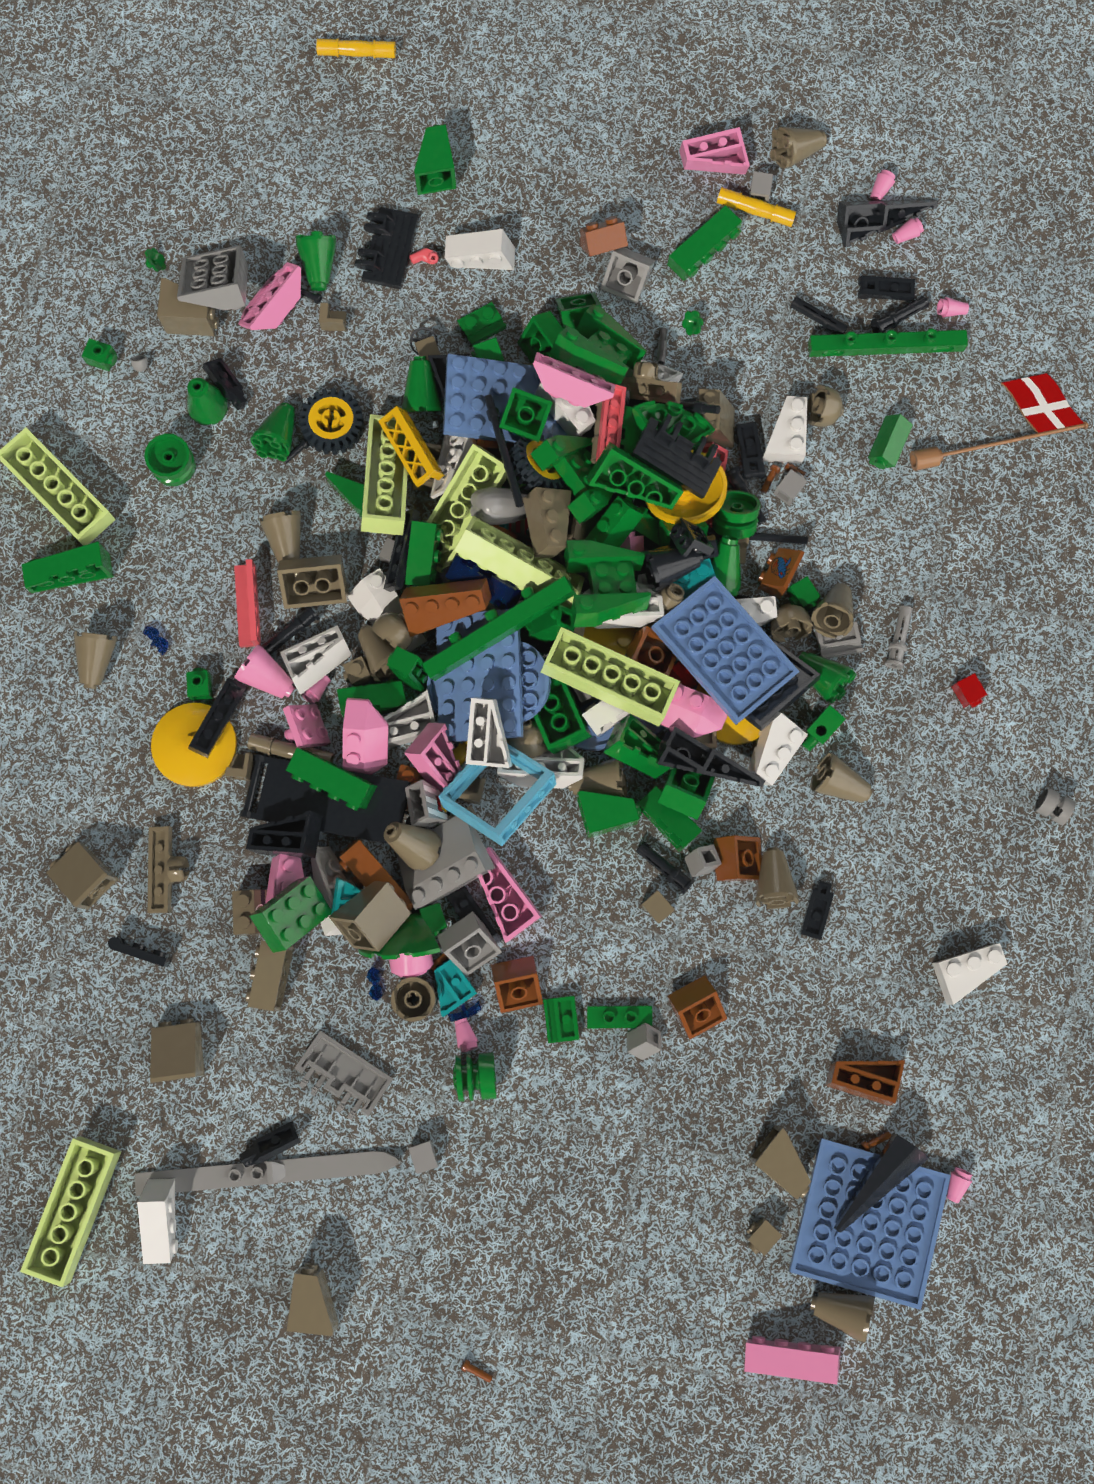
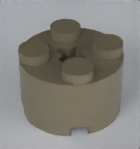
[391,977,437,1022]

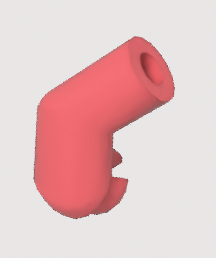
[409,248,439,265]

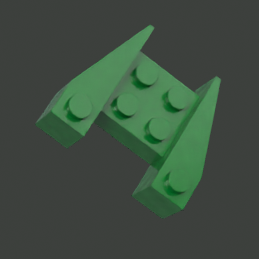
[550,304,647,385]
[531,435,613,524]
[564,540,651,628]

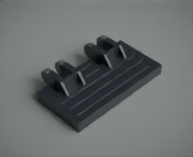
[354,207,419,290]
[631,414,722,499]

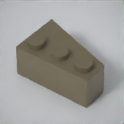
[523,487,571,558]

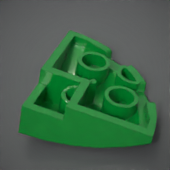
[632,401,715,447]
[358,912,440,960]

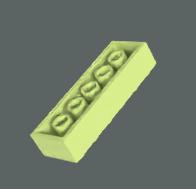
[361,414,409,536]
[0,427,116,546]
[427,444,507,573]
[454,516,585,609]
[541,627,680,726]
[20,1136,121,1287]

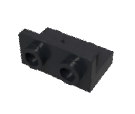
[669,518,714,557]

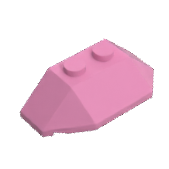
[238,262,301,330]
[533,352,615,408]
[660,684,727,738]
[343,698,389,775]

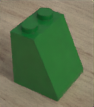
[414,124,456,195]
[576,791,642,838]

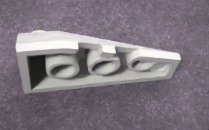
[430,435,477,499]
[348,568,427,652]

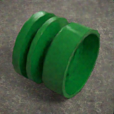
[453,1052,497,1102]

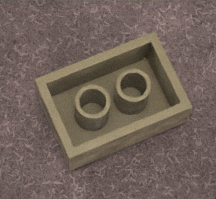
[277,554,348,609]
[246,940,294,1011]

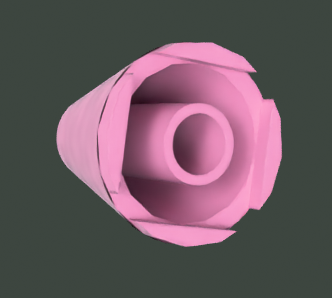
[234,645,295,699]

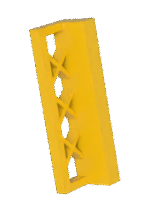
[378,406,445,487]

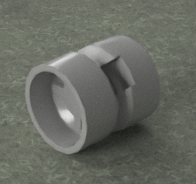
[1034,787,1076,825]

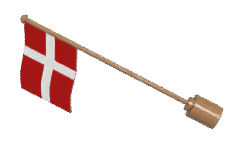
[910,373,1088,471]

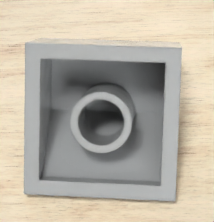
[600,247,655,304]
[437,912,502,976]

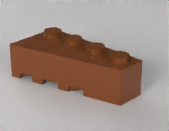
[399,578,492,637]
[338,838,414,911]

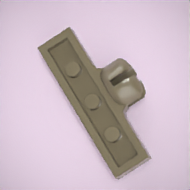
[620,362,682,404]
[147,826,190,914]

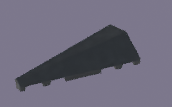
[837,199,938,247]
[656,727,765,787]
[834,1133,929,1233]

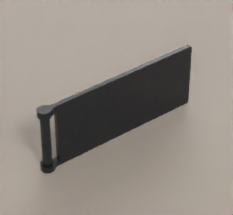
[239,754,411,844]

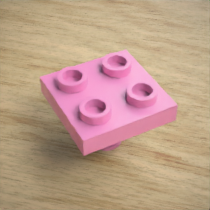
[283,704,331,748]

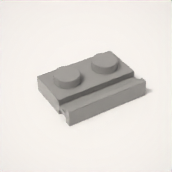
[815,622,863,659]

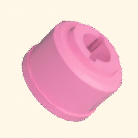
[389,954,434,978]

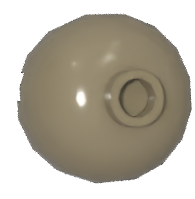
[807,385,844,428]
[770,604,813,643]
[371,612,414,650]
[506,719,547,758]

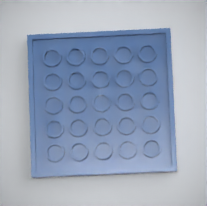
[788,1138,951,1310]

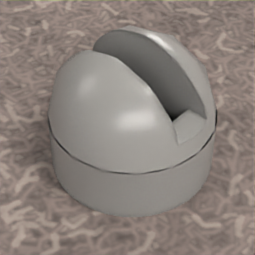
[130,355,148,372]

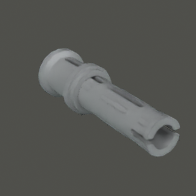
[885,606,913,669]

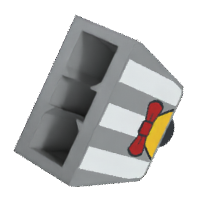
[405,780,450,828]

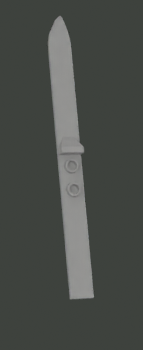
[135,1151,401,1196]

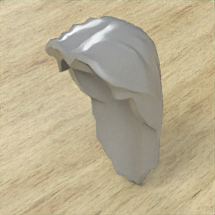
[470,487,528,525]

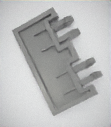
[295,1031,393,1120]

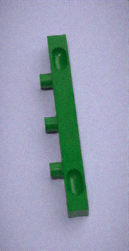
[808,329,968,357]
[422,576,577,681]

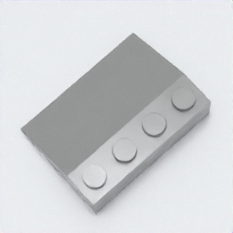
[177,245,248,310]
[397,816,495,910]

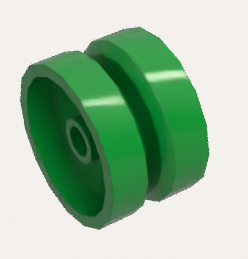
[144,433,196,486]
[712,490,760,539]

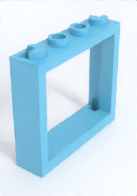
[439,744,556,846]

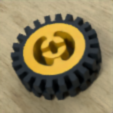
[299,388,364,455]
[509,435,566,491]

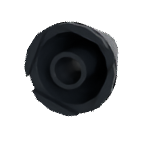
[642,548,703,592]

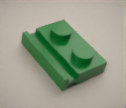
[457,302,507,347]
[543,996,580,1043]

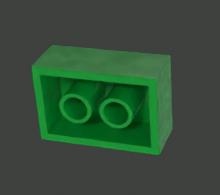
[534,679,592,755]
[658,768,715,820]
[250,876,332,953]

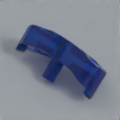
[143,626,168,656]
[367,967,383,1001]
[448,1001,482,1022]

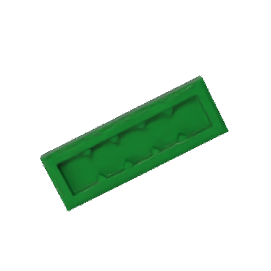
[587,1006,653,1029]

